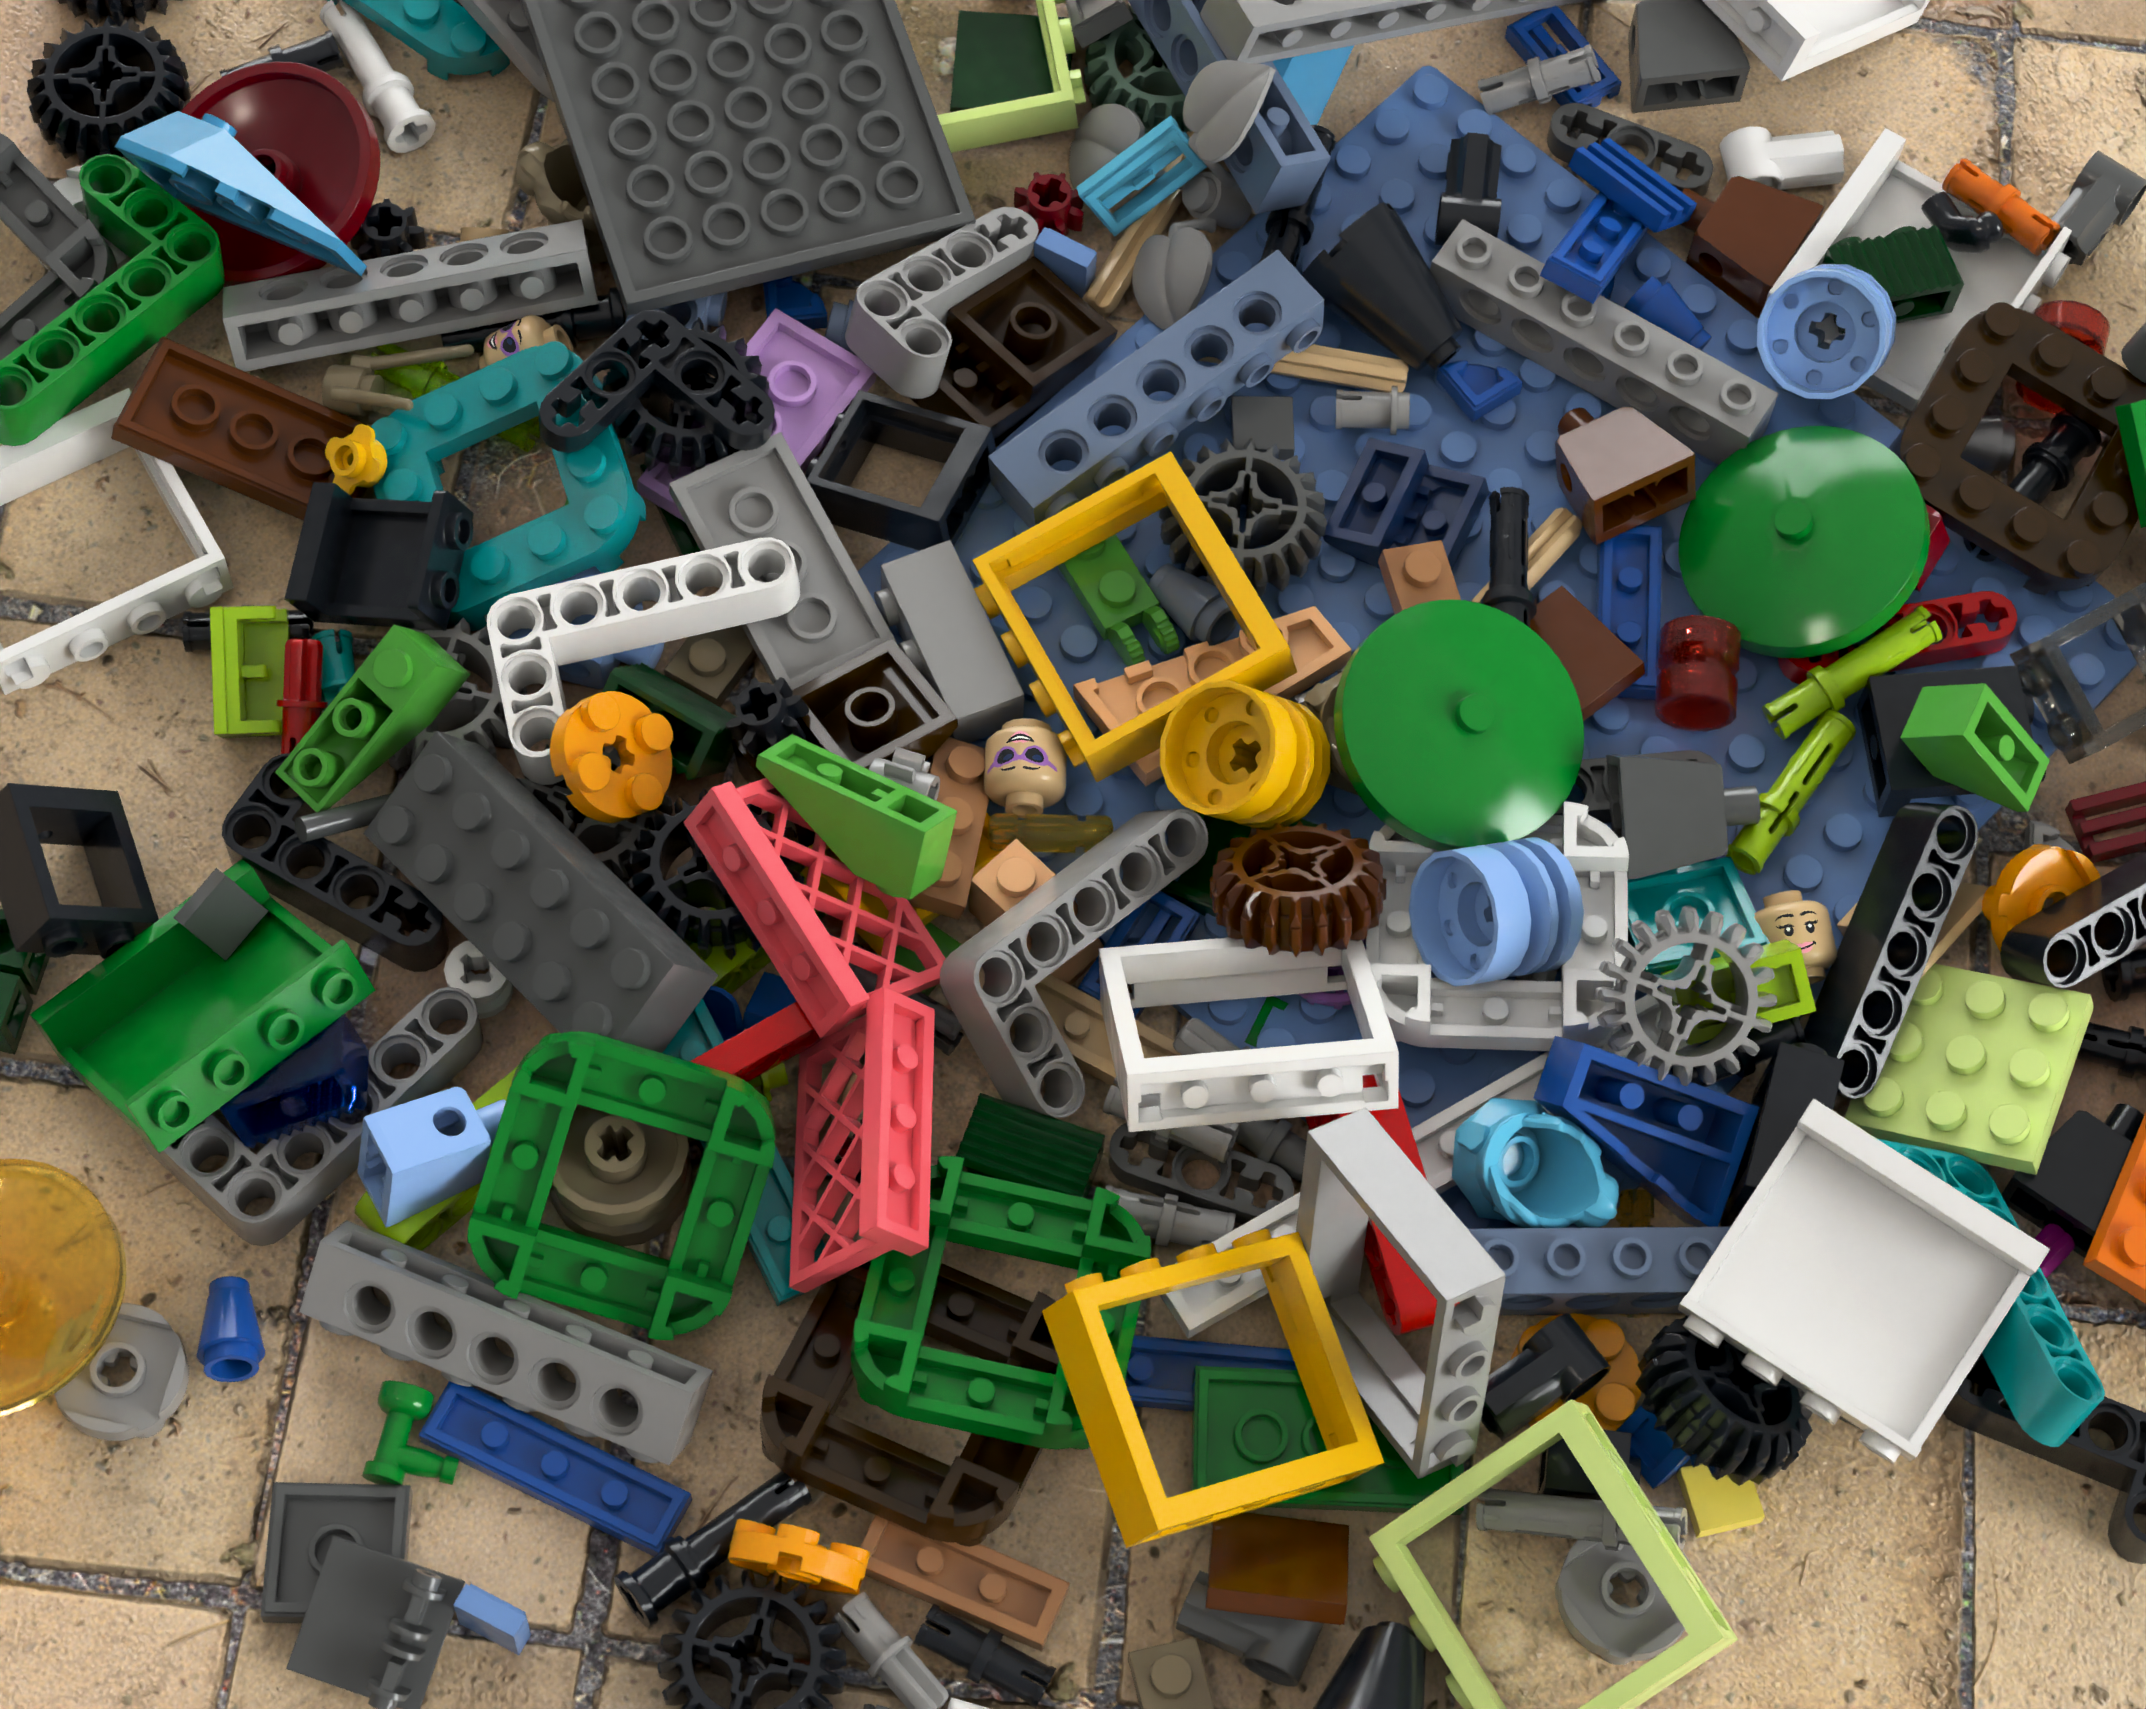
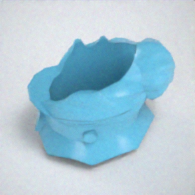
[1452,1098,1619,1228]

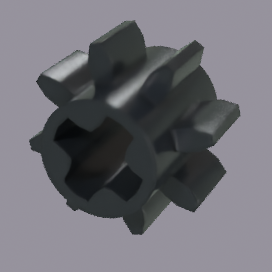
[350,199,427,261]
[726,677,809,758]

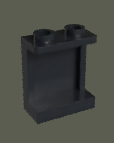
[284,482,474,631]
[1857,665,2046,817]

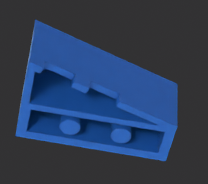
[1533,1036,1759,1227]

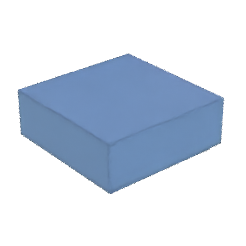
[1034,227,1097,298]
[453,1584,531,1655]

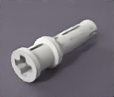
[320,0,436,153]

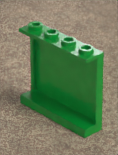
[30,859,375,1153]

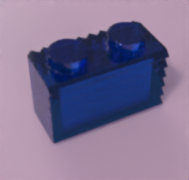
[220,1014,369,1148]

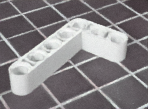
[487,537,800,785]

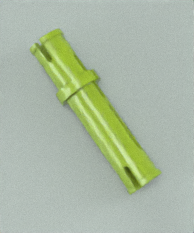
[1762,605,1942,740]
[1725,710,1856,875]

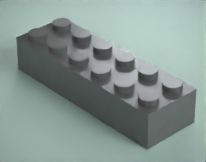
[363,731,718,1053]

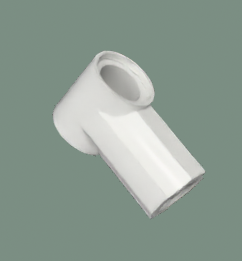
[1720,126,1845,190]

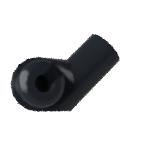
[1921,192,2004,253]

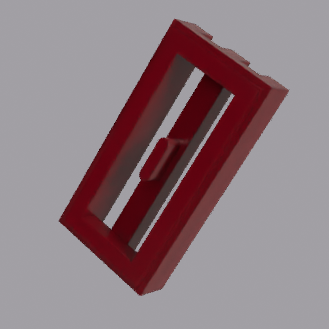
[2065,781,2146,863]

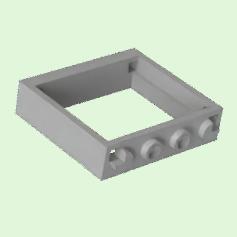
[1296,1107,1506,1479]

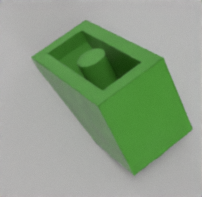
[1900,683,2050,812]

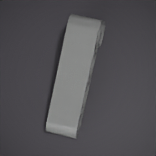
[845,207,1039,399]

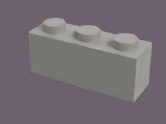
[874,540,1024,743]

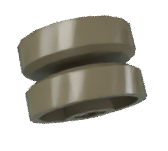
[550,1104,693,1247]

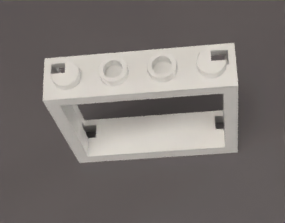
[0,388,234,695]
[1099,937,1399,1132]

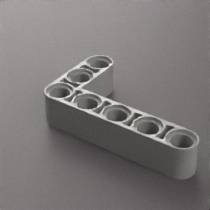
[940,809,1208,1118]
[141,987,484,1246]

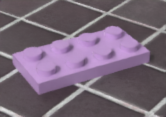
[637,308,876,522]

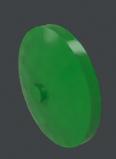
[1679,426,1930,658]
[1334,599,1584,851]

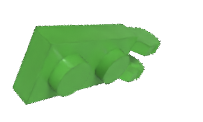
[1057,534,1180,667]

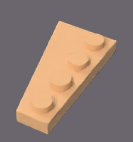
[1073,606,1352,787]

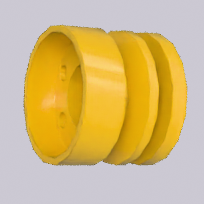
[1160,680,1330,830]

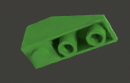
[275,624,471,812]

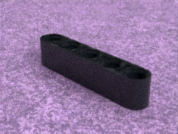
[1804,802,1978,1099]
[2000,852,2146,988]

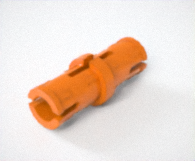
[1942,158,2060,256]

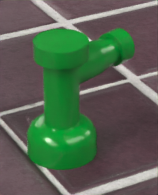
[362,1381,459,1485]

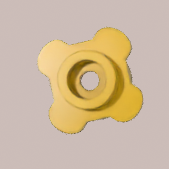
[325,424,387,495]

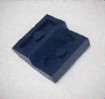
[1323,437,1489,570]

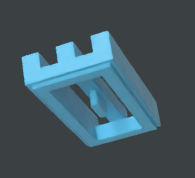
[1076,115,1207,237]

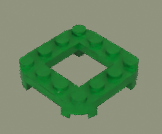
[468,1031,776,1340]
[851,1156,1151,1450]

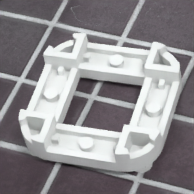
[1366,801,1629,1051]

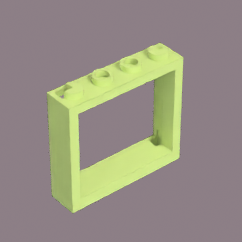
[937,0,1086,153]
[1368,1400,1738,1709]

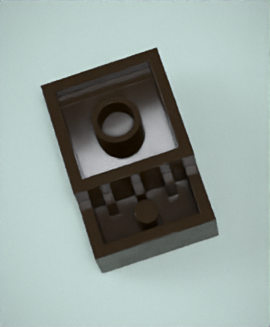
[910,256,1118,448]
[732,638,958,847]

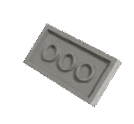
[669,432,897,690]

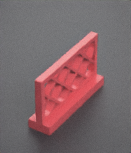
[683,778,946,1039]
[789,986,935,1294]

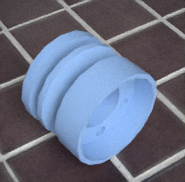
[1757,264,1896,399]
[1409,837,1584,986]

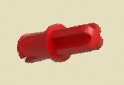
[276,639,328,754]

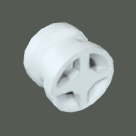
[444,940,514,1019]

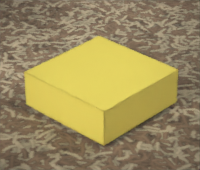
[1676,1464,1765,1538]

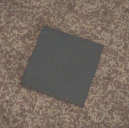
[260,1482,413,1623]

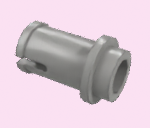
[1335,386,1410,435]

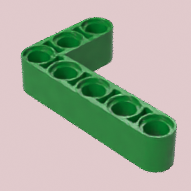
[0,154,225,446]

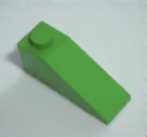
[756,734,957,900]

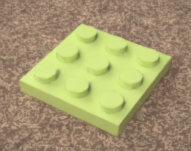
[1844,963,2094,1175]

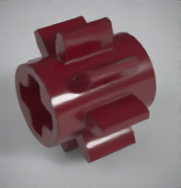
[1014,172,1084,239]

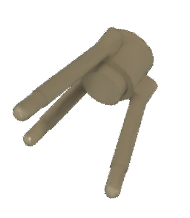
[322,344,474,425]

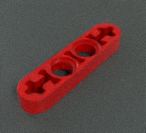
[1778,591,2018,684]

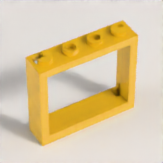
[972,451,1297,782]
[1042,1229,1384,1548]

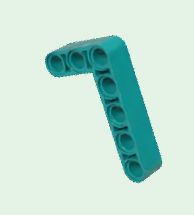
[1878,1139,2105,1447]

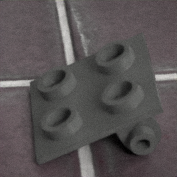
[286,1536,465,1709]

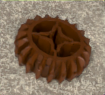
[1210,821,1387,957]

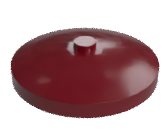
[181,62,380,287]

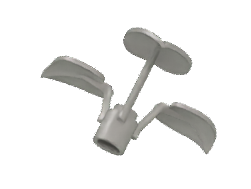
[1069,60,1276,330]

